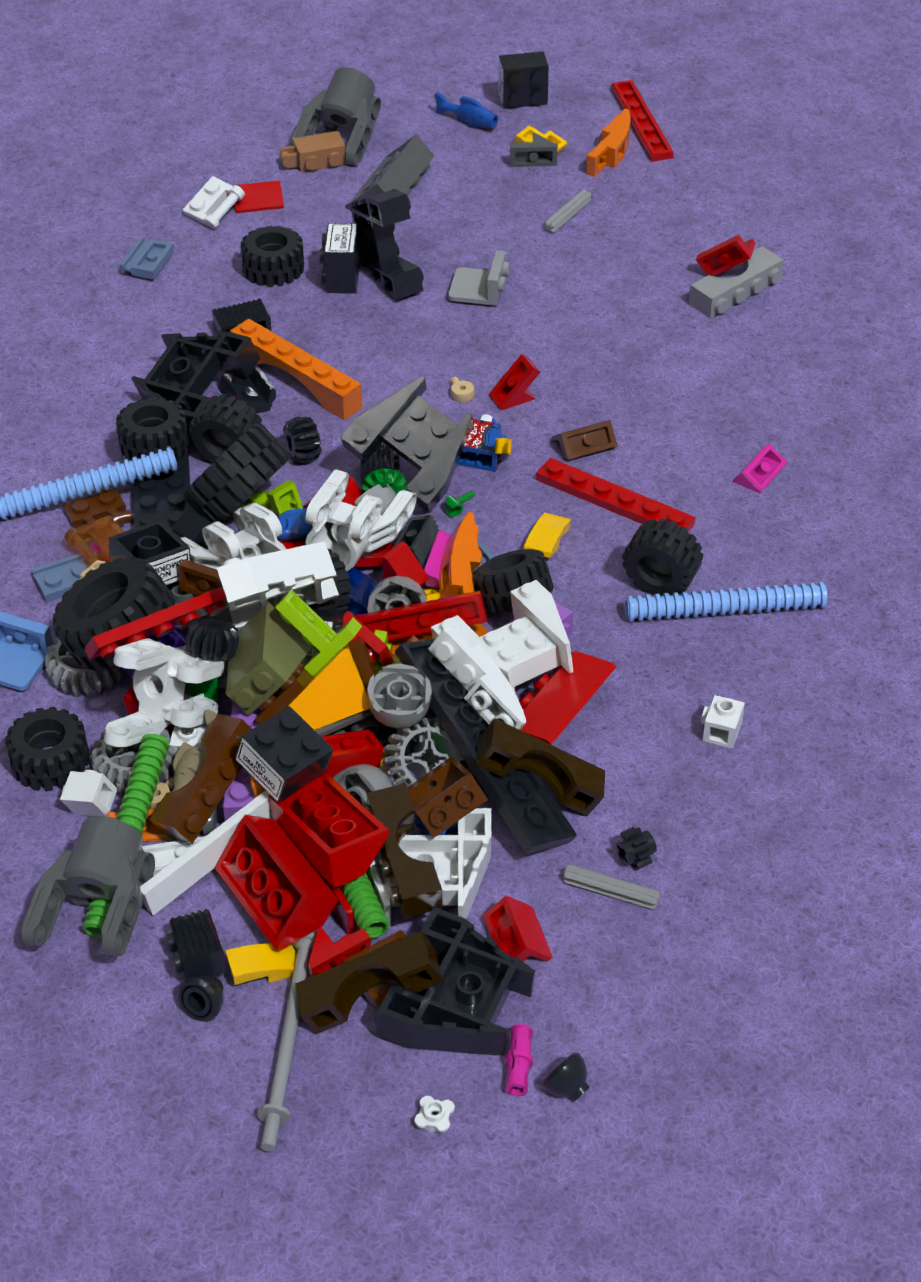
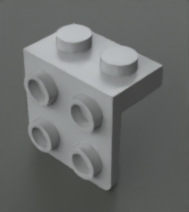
[448,250,510,306]

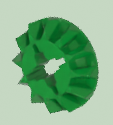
[362,469,407,495]

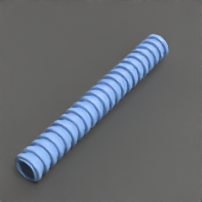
[0,447,178,520]
[625,582,827,622]

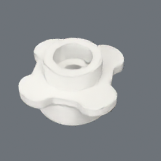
[415,1096,455,1132]

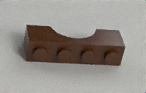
[149,714,252,844]

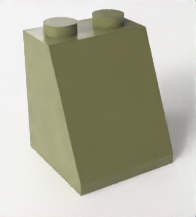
[226,602,312,716]

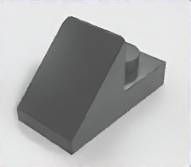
[510,133,558,167]

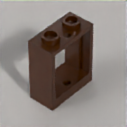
[407,756,488,838]

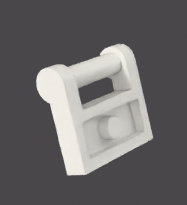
[183,176,245,230]

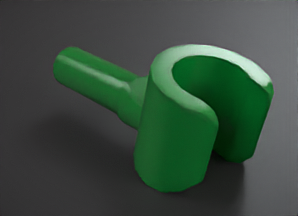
[444,491,475,518]

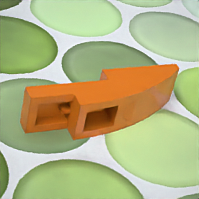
[585,109,630,177]
[439,512,482,599]

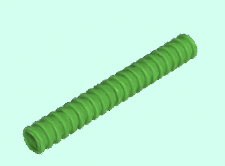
[82,734,170,938]
[340,873,390,939]

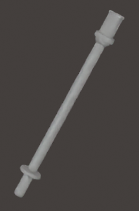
[258,929,318,1151]

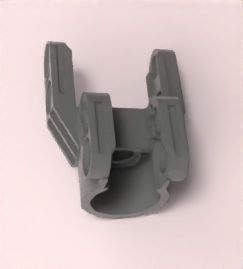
[290,67,381,167]
[21,816,155,956]

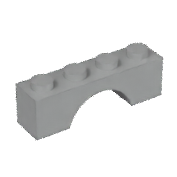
[689,246,784,318]

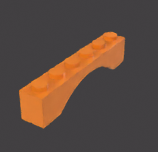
[230,319,363,420]

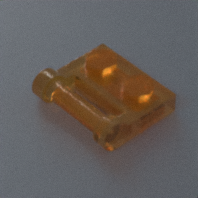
[64,515,124,567]

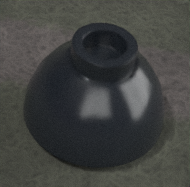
[177,975,224,1022]
[542,1052,590,1101]

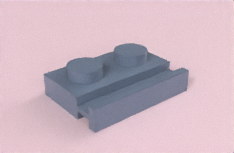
[120,237,174,280]
[31,551,93,603]

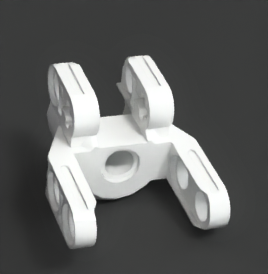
[305,469,417,571]
[181,503,286,570]
[104,638,225,747]

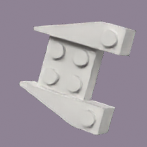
[217,541,339,628]
[431,580,573,692]
[366,808,491,928]

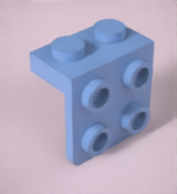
[0,612,53,691]

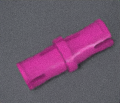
[505,1024,533,1096]

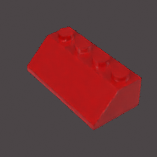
[519,651,616,745]
[268,773,389,888]
[214,814,339,950]

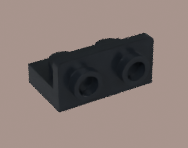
[220,364,276,412]

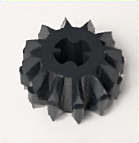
[283,416,322,463]
[185,618,239,661]

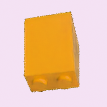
[285,643,370,730]

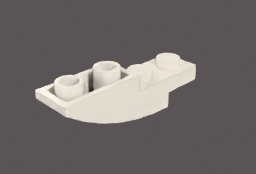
[428,625,527,730]

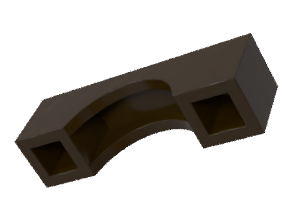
[476,718,605,816]
[365,784,443,918]
[295,931,443,1034]

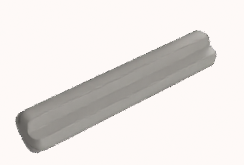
[544,189,592,233]
[564,864,660,910]

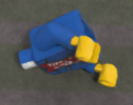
[458,414,512,472]

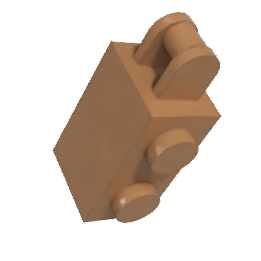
[279,131,346,172]

